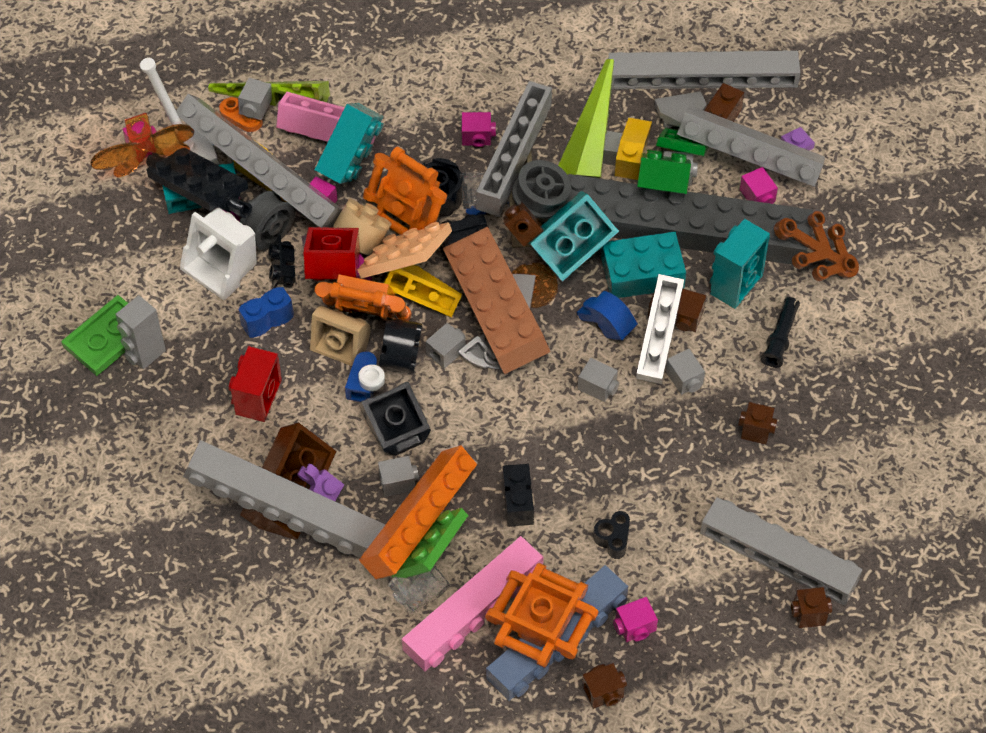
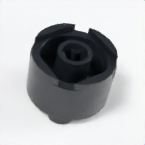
[422,158,464,216]
[379,317,422,373]

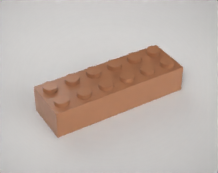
[443,227,550,374]

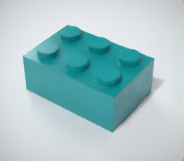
[314,103,384,184]
[528,191,619,281]
[710,218,770,309]
[601,231,686,298]

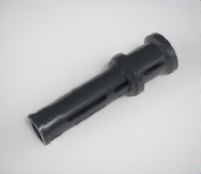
[761,297,800,368]

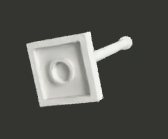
[140,58,219,164]

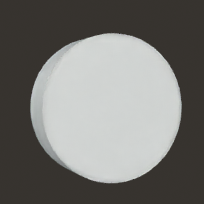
[359,365,385,391]

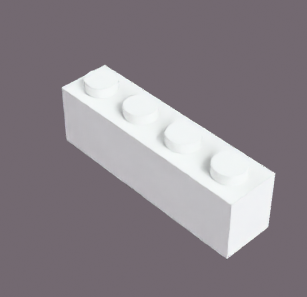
[636,274,684,384]

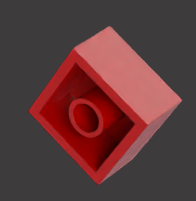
[303,227,360,281]
[229,346,282,422]

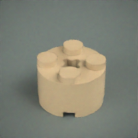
[333,199,392,255]

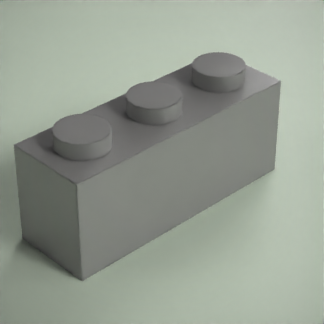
[116,295,166,370]

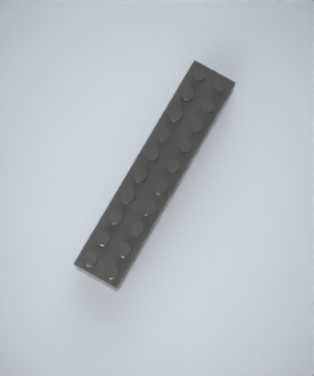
[564,174,813,265]

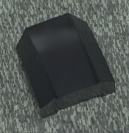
[359,381,431,456]

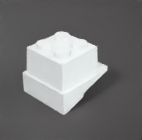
[180,207,257,300]

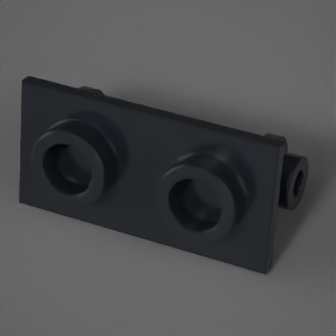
[268,235,296,289]

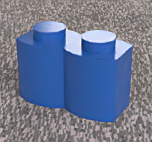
[238,287,294,338]

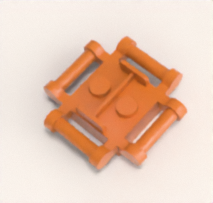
[363,146,447,235]
[315,275,412,321]
[485,563,599,668]

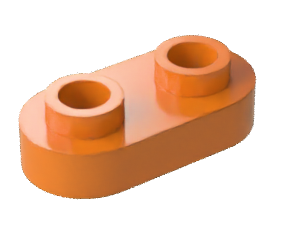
[219,97,263,132]

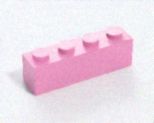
[276,92,375,144]

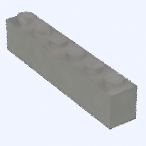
[476,81,552,217]
[677,105,825,187]
[700,497,862,606]

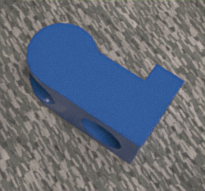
[345,352,377,402]

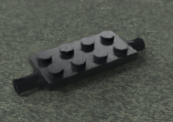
[146,147,252,218]

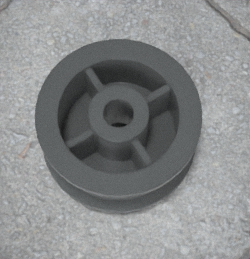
[512,160,571,219]
[240,191,295,250]

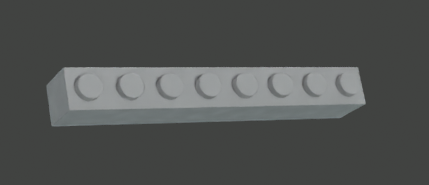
[608,50,800,89]
[176,94,342,228]
[183,440,385,558]

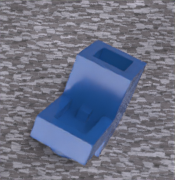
[576,291,638,340]

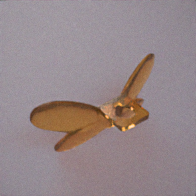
[90,113,194,178]

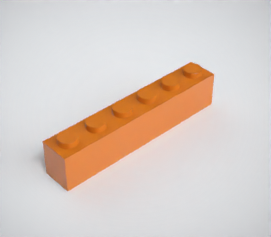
[359,445,477,579]

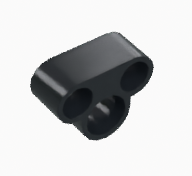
[593,511,630,559]

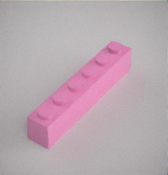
[402,536,544,671]

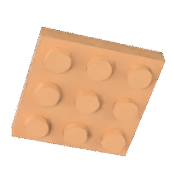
[357,222,452,279]

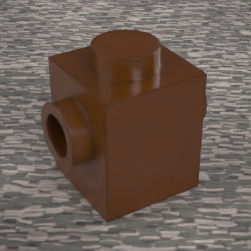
[503,202,543,246]
[738,402,778,445]
[791,587,832,628]
[582,663,627,709]

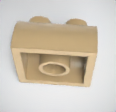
[310,306,370,366]

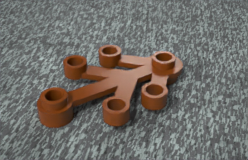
[774,211,859,282]

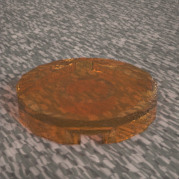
[512,263,558,308]

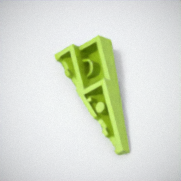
[558,59,614,179]
[208,81,330,106]

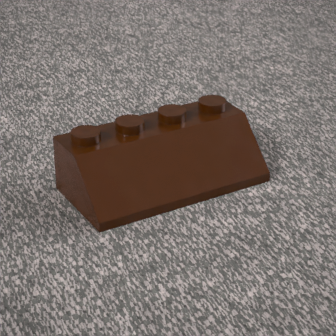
[240,422,337,540]

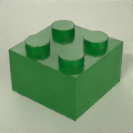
[637,150,691,194]

